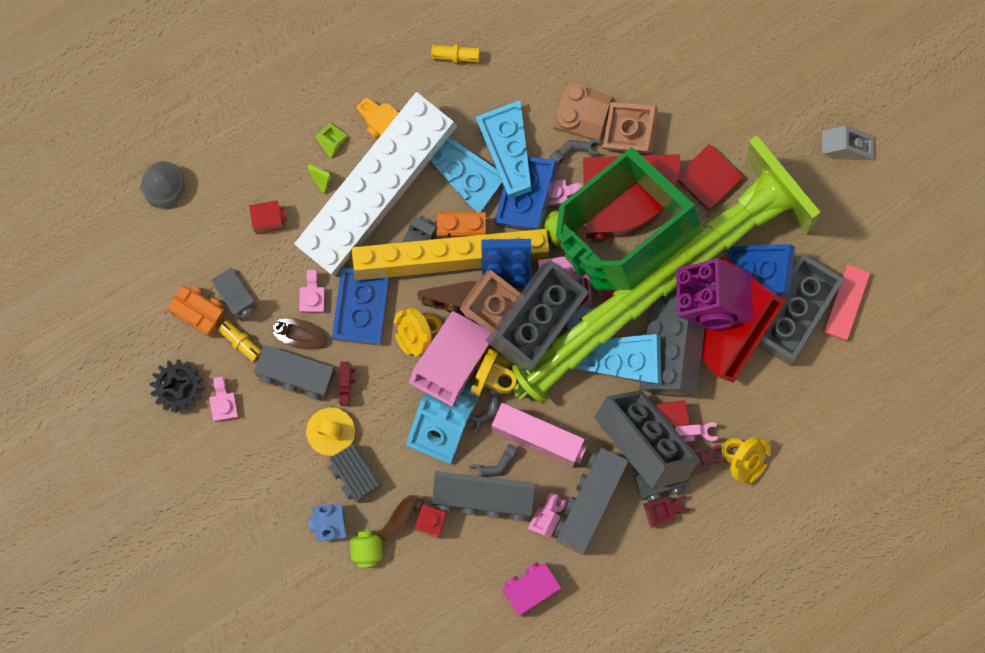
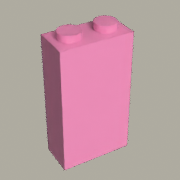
[409,311,491,406]
[492,403,587,468]

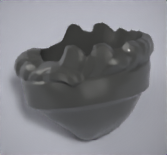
[140,161,185,208]

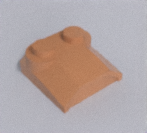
[553,82,612,140]
[602,102,658,155]
[460,270,520,333]

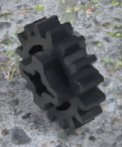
[150,359,204,414]

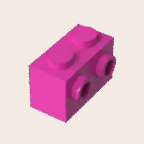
[503,562,561,616]

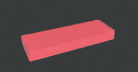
[823,265,870,341]

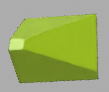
[315,123,348,158]
[307,164,332,194]

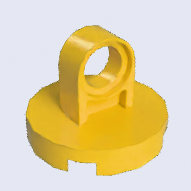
[394,308,442,357]
[470,348,517,397]
[306,407,356,457]
[722,436,771,485]

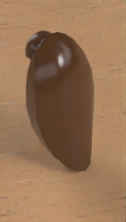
[273,318,327,349]
[376,495,424,540]

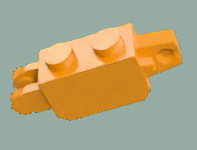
[356,97,399,140]

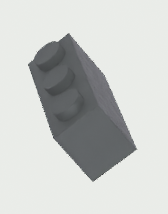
[254,345,336,400]

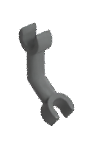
[550,139,602,164]
[467,384,501,433]
[469,444,518,477]

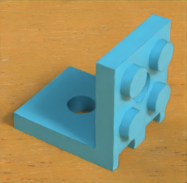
[406,382,484,465]

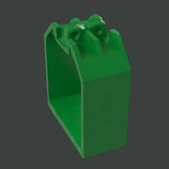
[556,147,703,290]

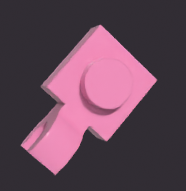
[548,179,583,207]
[299,270,325,313]
[209,377,239,422]
[674,422,718,443]
[528,493,567,539]

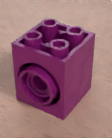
[676,258,753,330]

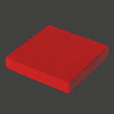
[678,144,743,211]

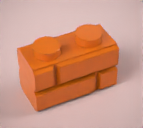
[437,212,486,239]
[167,285,226,338]

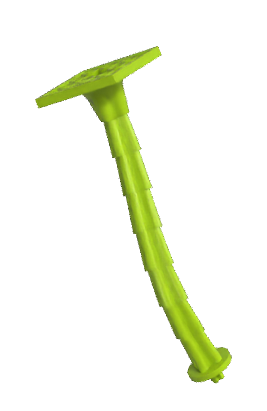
[512,135,820,403]

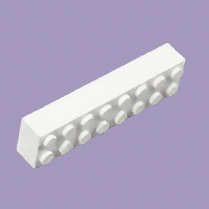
[294,92,457,277]

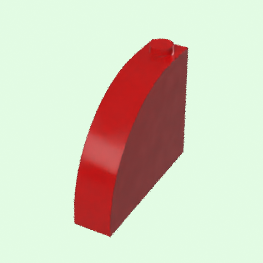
[582,154,680,242]
[702,256,787,383]

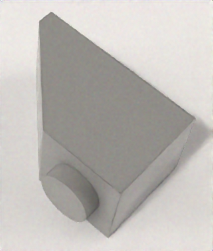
[821,126,874,160]

